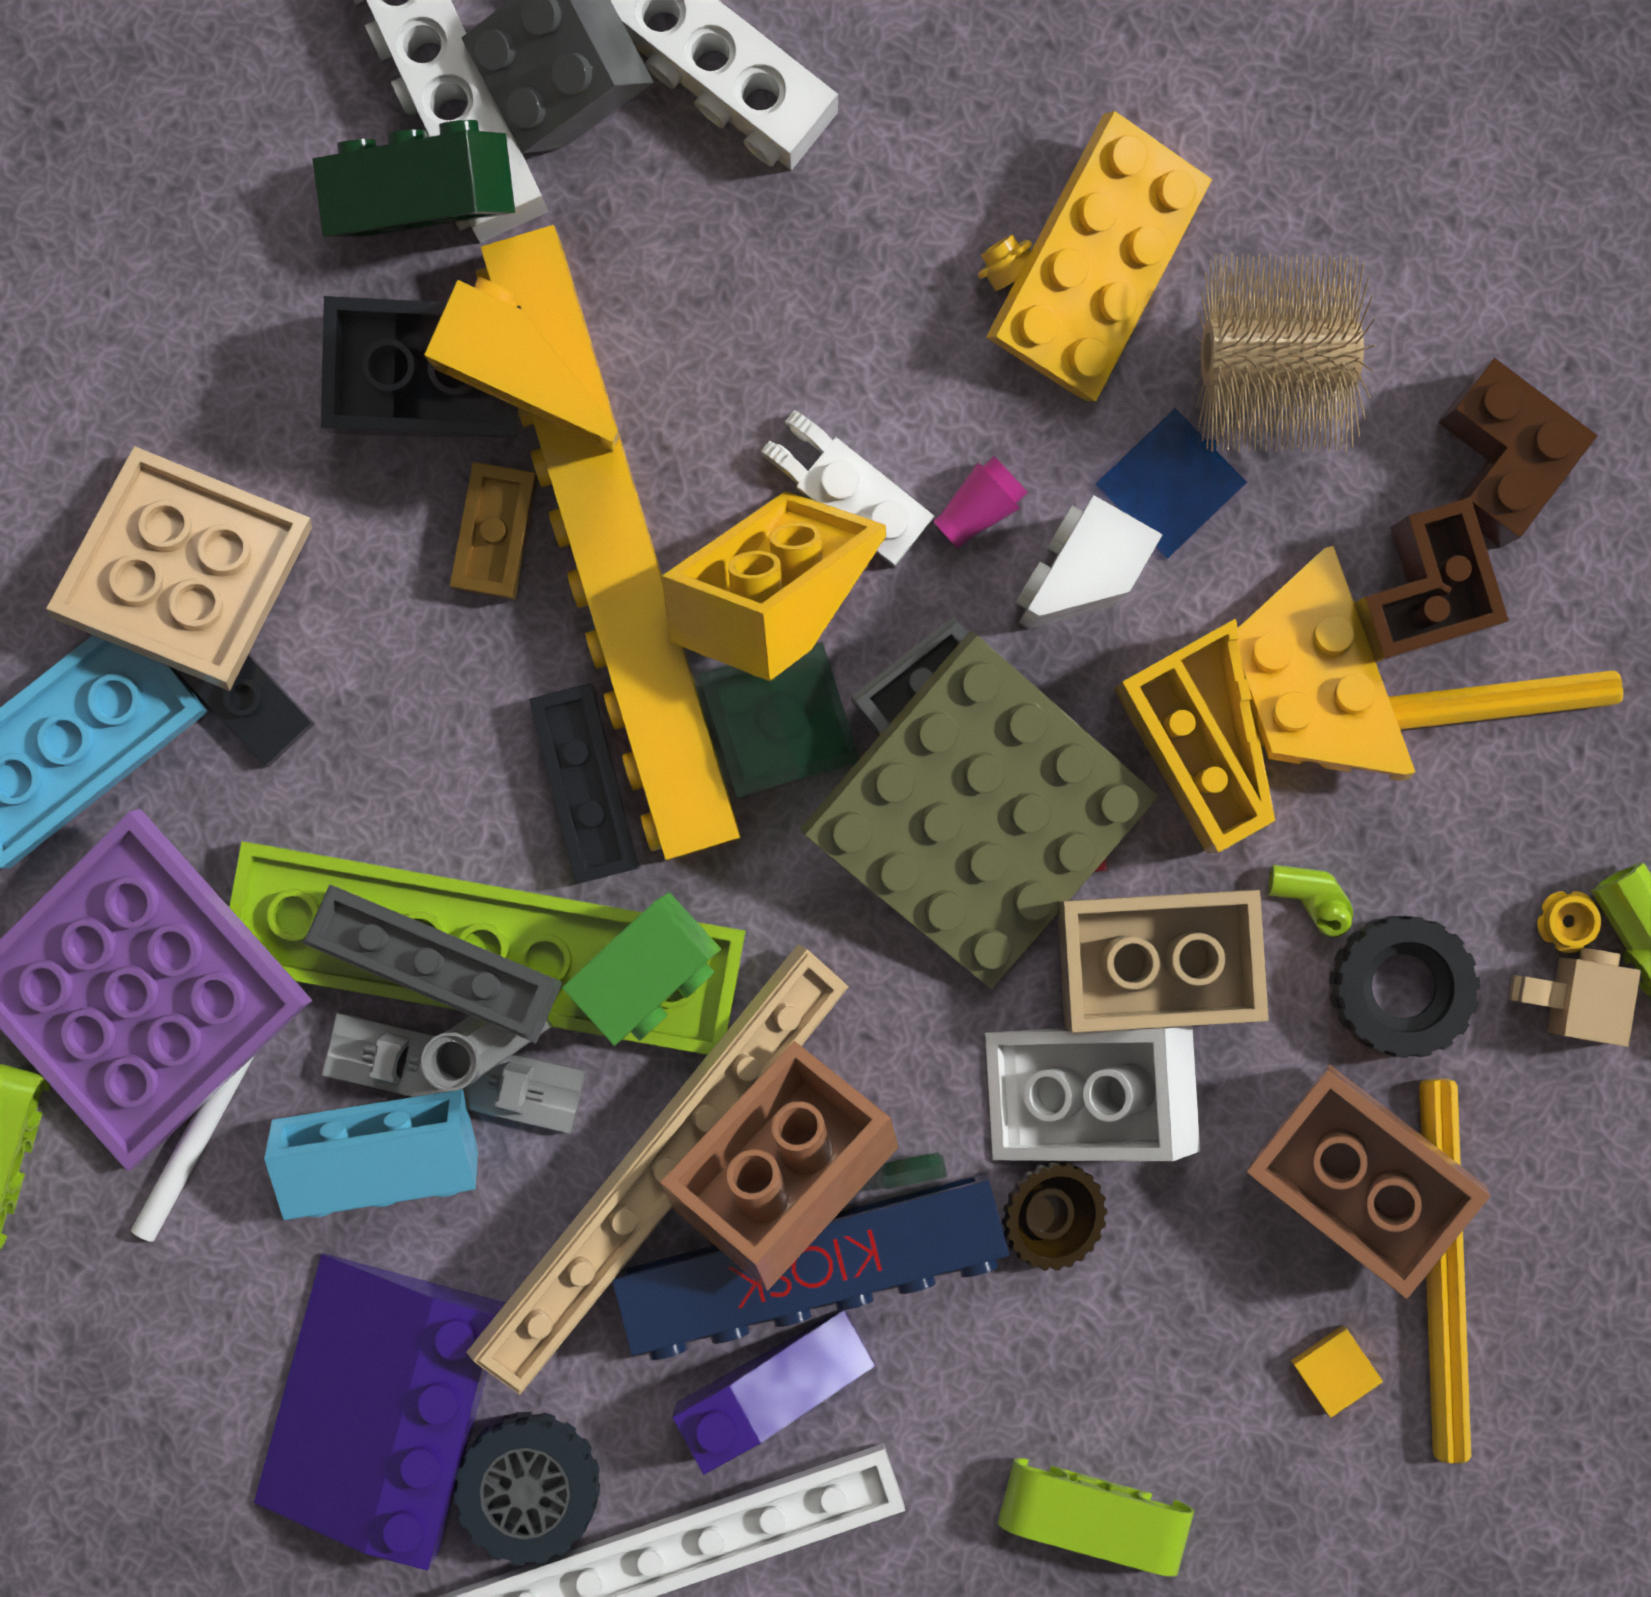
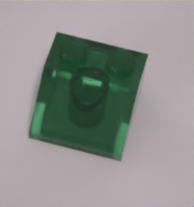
[699,642,859,800]

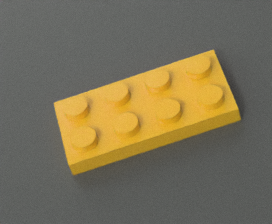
[986,111,1212,402]

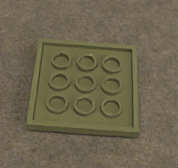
[800,630,1160,990]

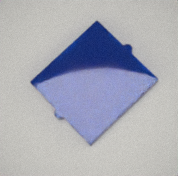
[1095,408,1247,559]

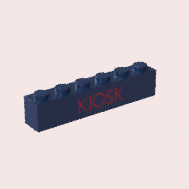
[612,1173,1010,1360]

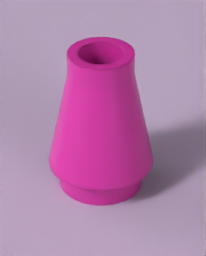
[933,456,1028,549]

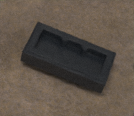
[179,653,315,767]

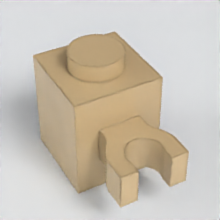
[1508,948,1641,1047]

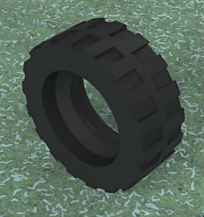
[1329,916,1480,1058]

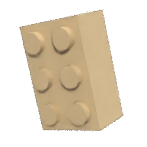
[1058,890,1269,1033]

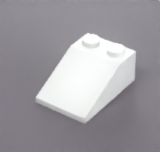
[985,1026,1200,1161]

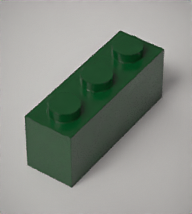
[312,120,515,237]

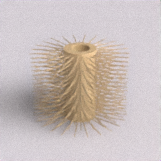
[1195,253,1376,452]

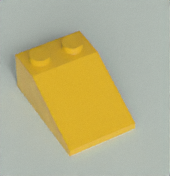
[424,277,619,451]
[662,491,887,681]

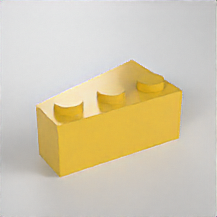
[1113,618,1275,854]

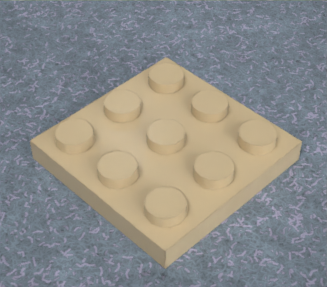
[46,446,312,691]

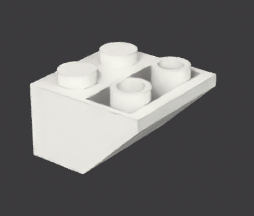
[1016,495,1163,629]

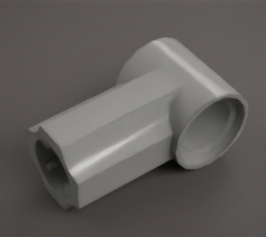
[421,1015,553,1091]

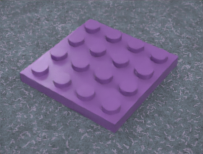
[0,809,313,1171]

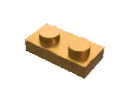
[450,462,538,601]

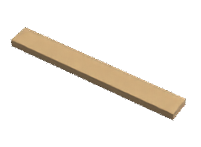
[466,944,849,1395]

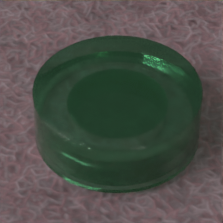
[880,1152,948,1190]

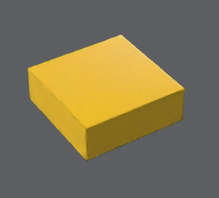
[1291,1325,1383,1418]

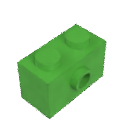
[562,892,721,1046]

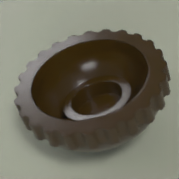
[1002,1162,1107,1271]

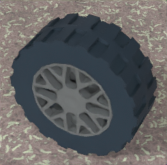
[454,1411,601,1566]

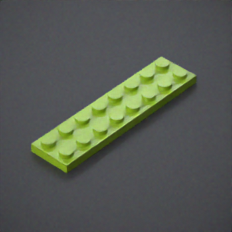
[229,841,746,1055]

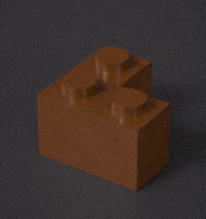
[1438,358,1598,548]
[1354,497,1509,663]

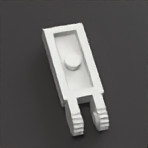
[760,410,935,568]

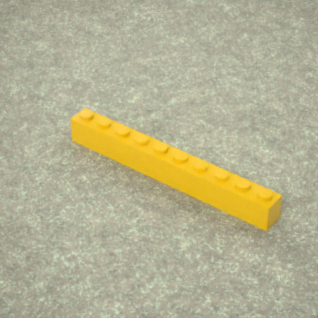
[476,224,742,861]

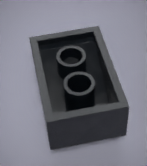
[321,296,521,437]

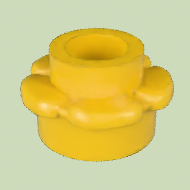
[978,234,1033,291]
[1537,891,1601,953]

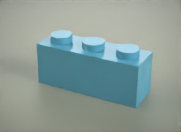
[264,1089,478,1220]

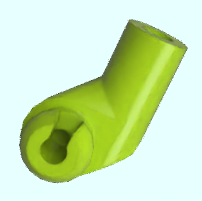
[1268,864,1353,937]

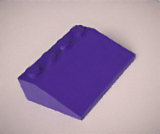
[254,1253,506,1571]

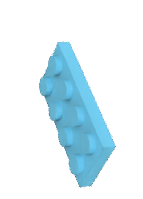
[0,635,209,869]

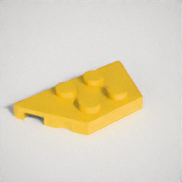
[1238,546,1415,781]

